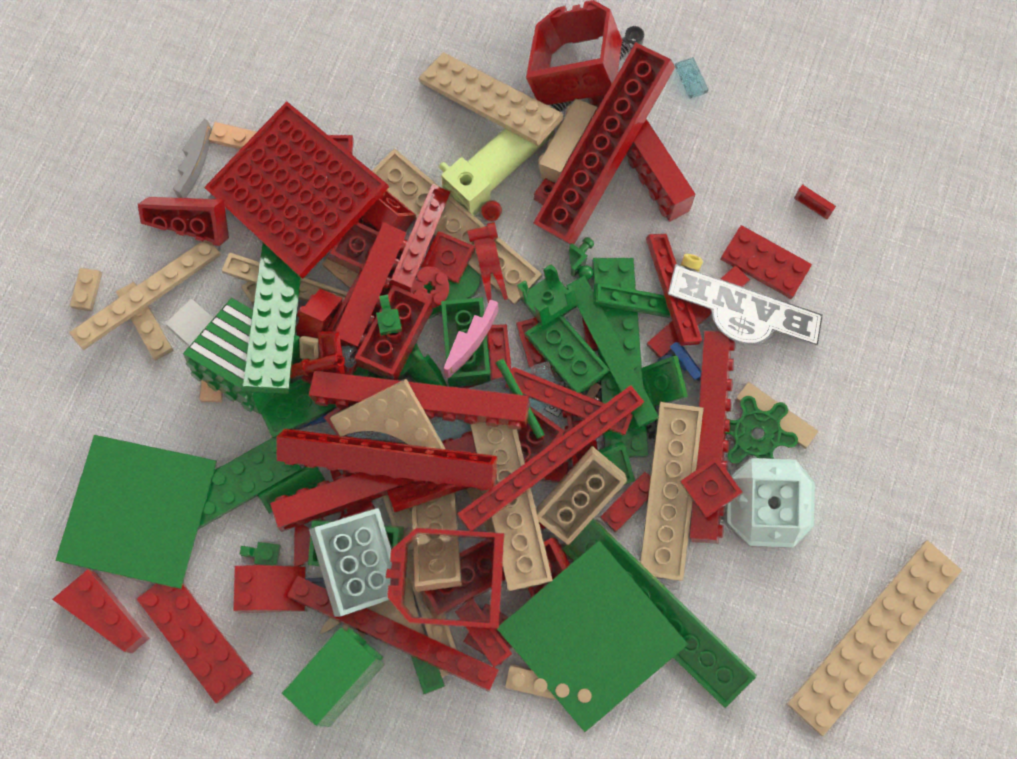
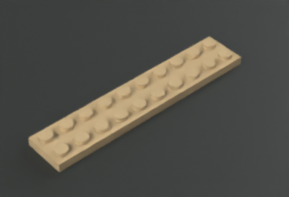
[372,148,542,306]
[787,540,962,736]

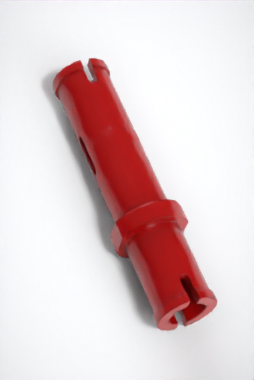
[290,353,345,378]

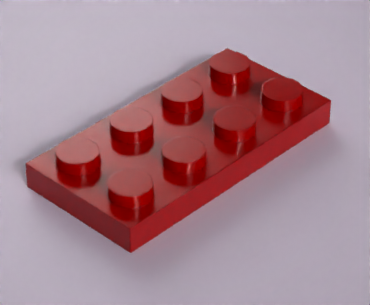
[720,225,812,300]

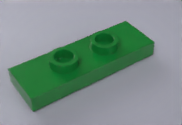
[258,466,326,514]

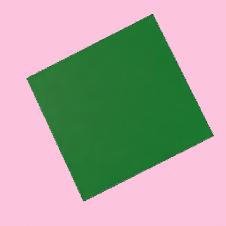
[55,435,217,589]
[497,540,688,732]

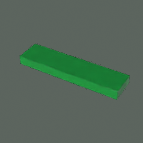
[593,282,671,318]

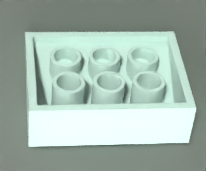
[309,508,392,617]

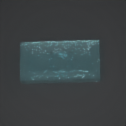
[675,57,709,99]

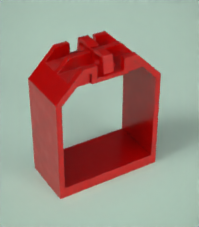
[526,0,622,105]
[386,528,504,628]

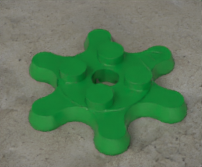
[726,396,798,464]

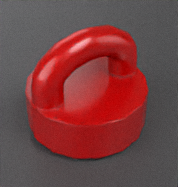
[481,200,502,222]

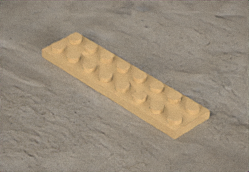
[419,52,564,146]
[640,402,703,581]
[470,422,553,592]

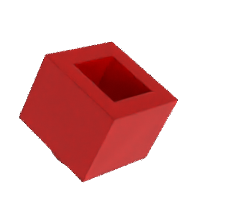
[534,178,555,205]

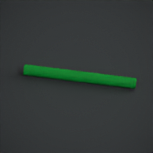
[496,359,545,439]

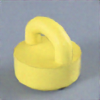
[680,253,703,272]

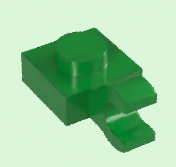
[376,295,402,336]
[239,542,281,566]

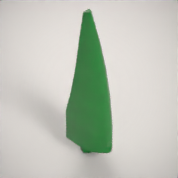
[406,349,471,428]

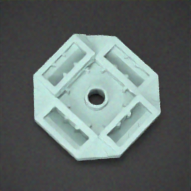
[726,458,815,547]

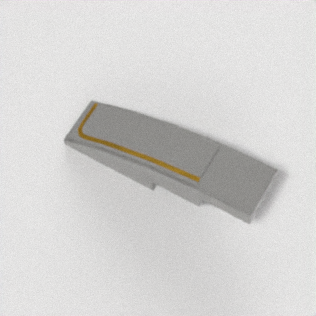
[173,119,212,198]

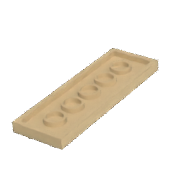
[412,492,462,592]

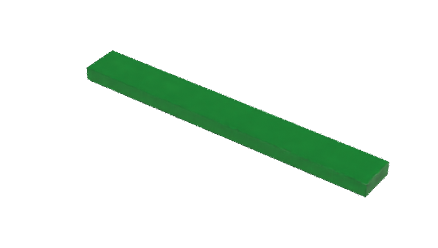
[566,276,659,428]

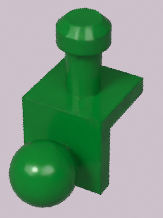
[568,237,594,280]

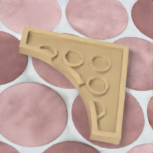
[330,379,445,449]

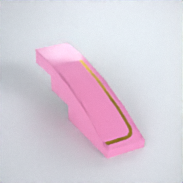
[444,300,498,378]

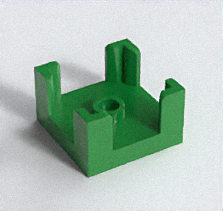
[517,264,578,326]

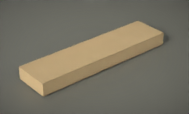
[735,382,818,449]

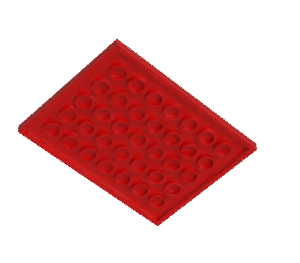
[204,101,389,279]

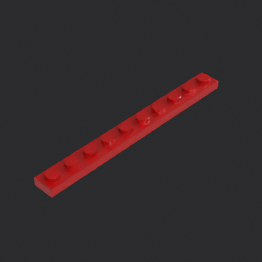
[457,385,644,531]
[287,576,499,692]

